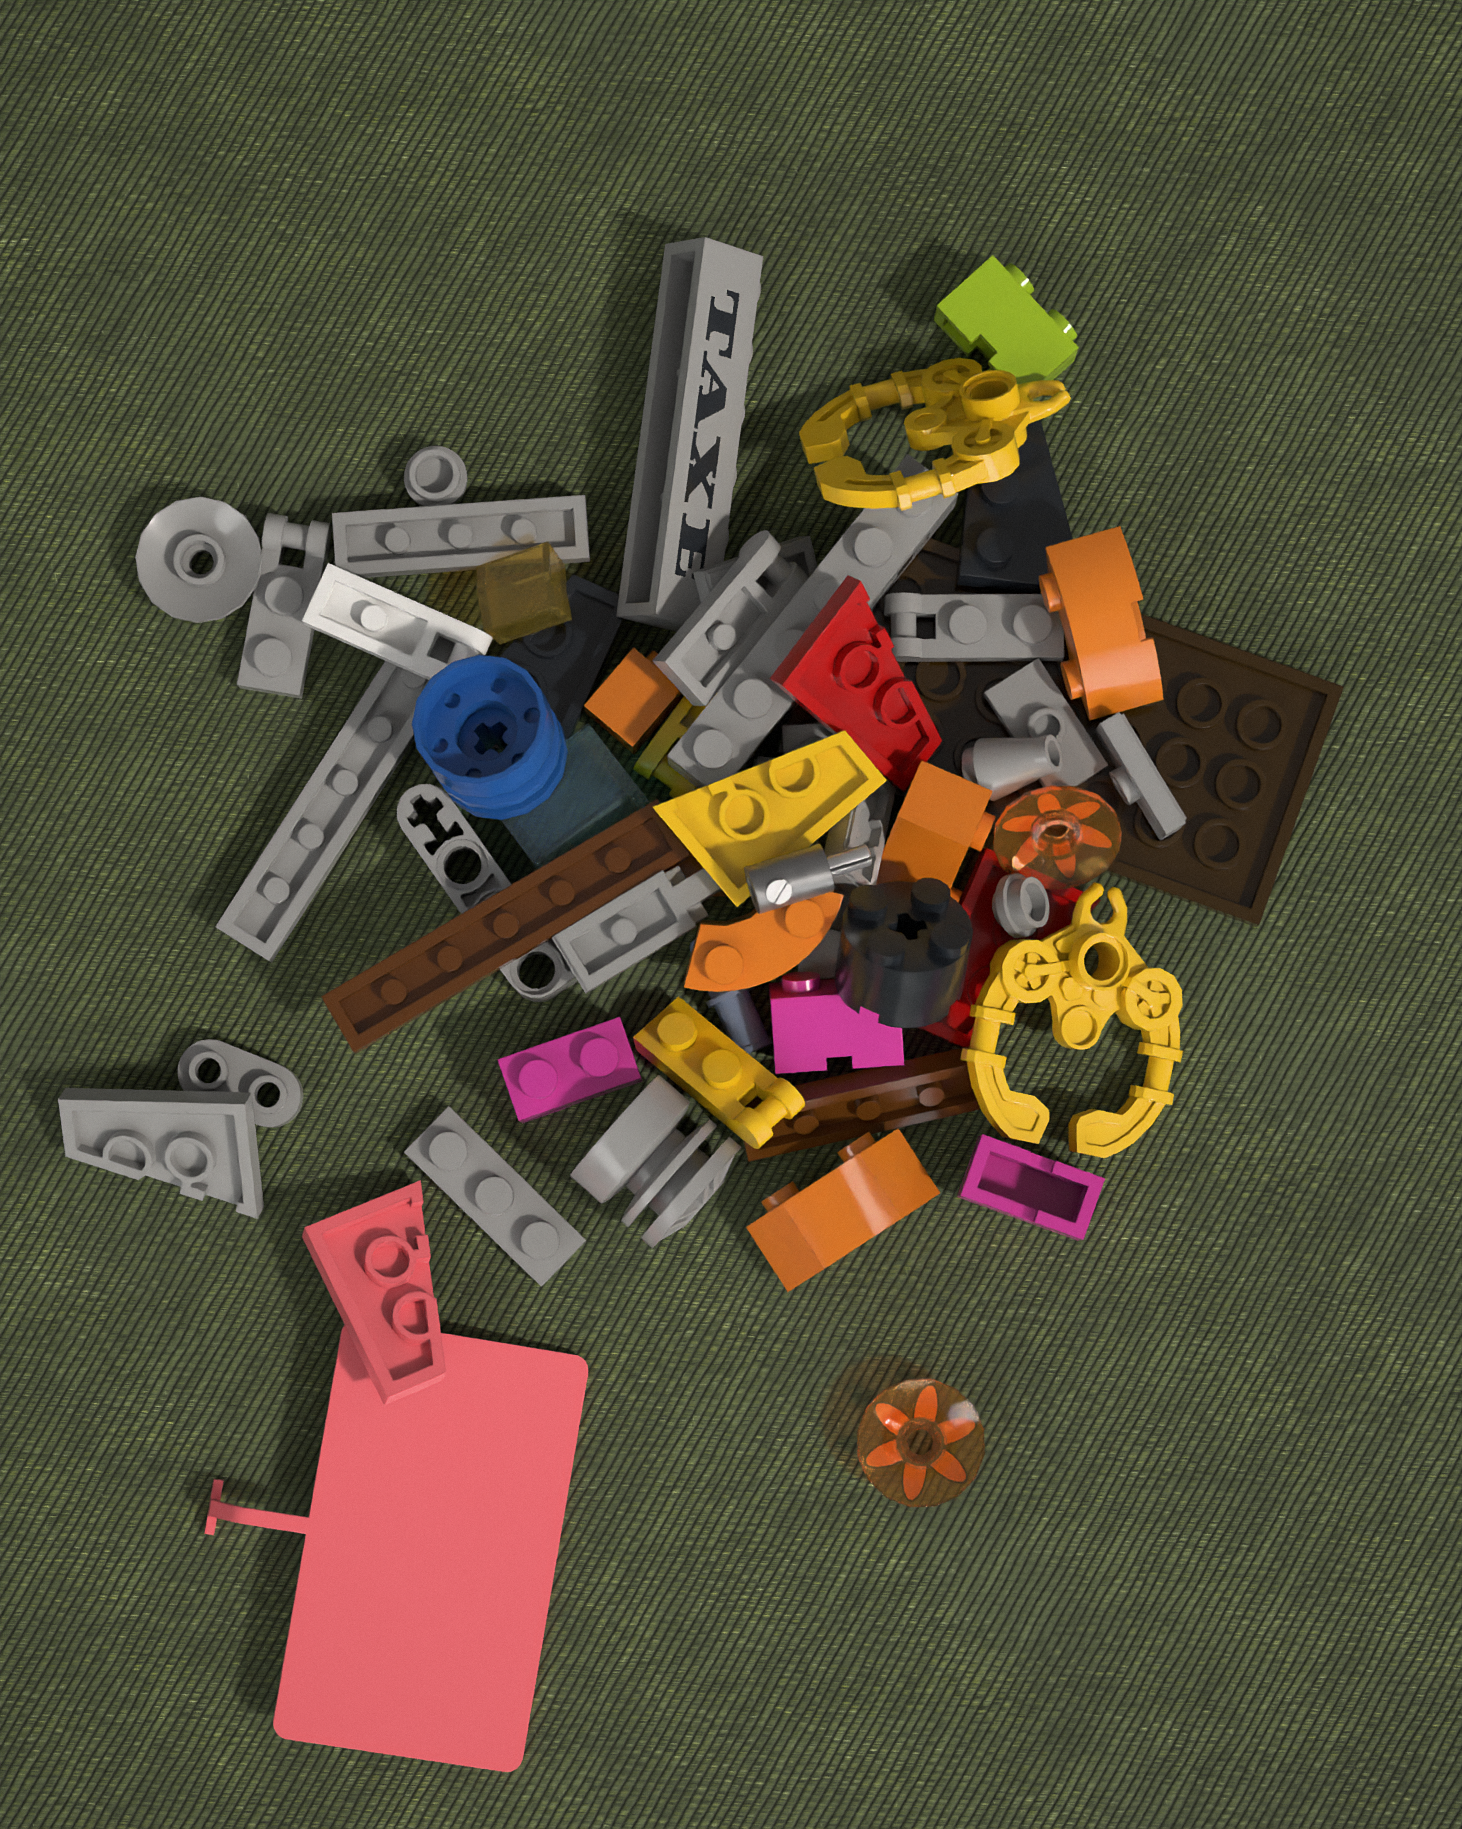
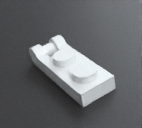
[302,563,493,680]

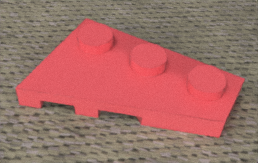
[302,1180,446,1406]

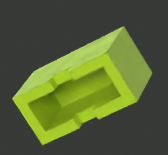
[934,255,1079,385]

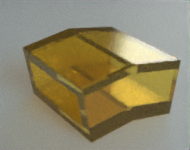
[477,541,572,644]

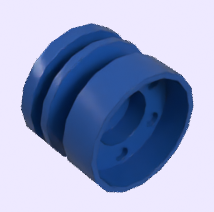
[412,655,568,820]

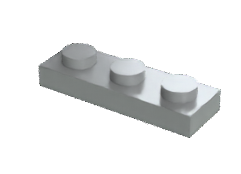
[404,1106,587,1287]

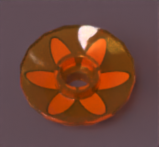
[993,785,1122,889]
[857,1379,985,1507]

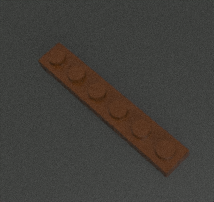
[321,799,691,1054]

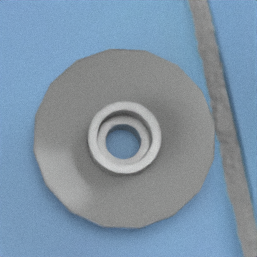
[135,497,263,623]

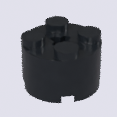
[834,878,973,1028]

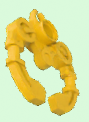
[799,358,1071,511]
[960,882,1183,1158]

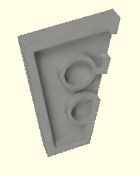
[58,1088,264,1219]

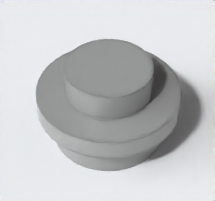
[404,446,468,507]
[992,873,1049,938]

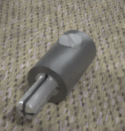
[744,844,872,914]

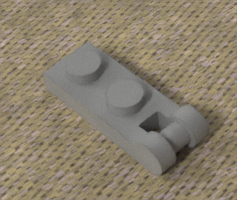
[237,513,332,699]
[653,530,808,706]
[884,593,1064,662]

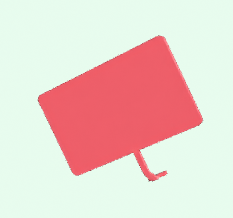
[204,1325,588,1772]

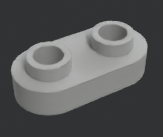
[178,1039,303,1128]

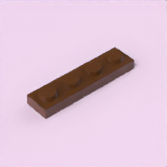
[744,1046,980,1162]

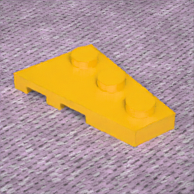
[653,731,887,907]

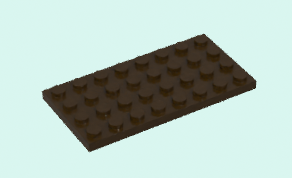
[778,538,1344,927]

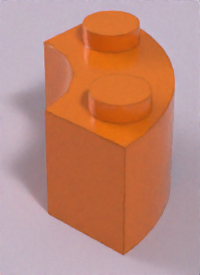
[1039,526,1163,721]
[876,760,996,902]
[684,889,844,992]
[746,1128,940,1292]

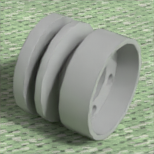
[570,1075,741,1249]

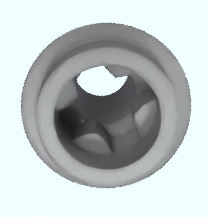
[962,734,1063,801]

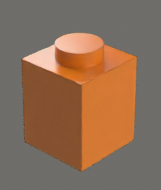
[584,647,683,754]

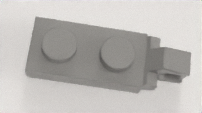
[552,866,722,994]

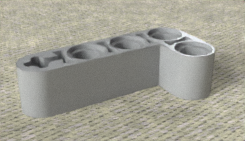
[397,784,578,1002]

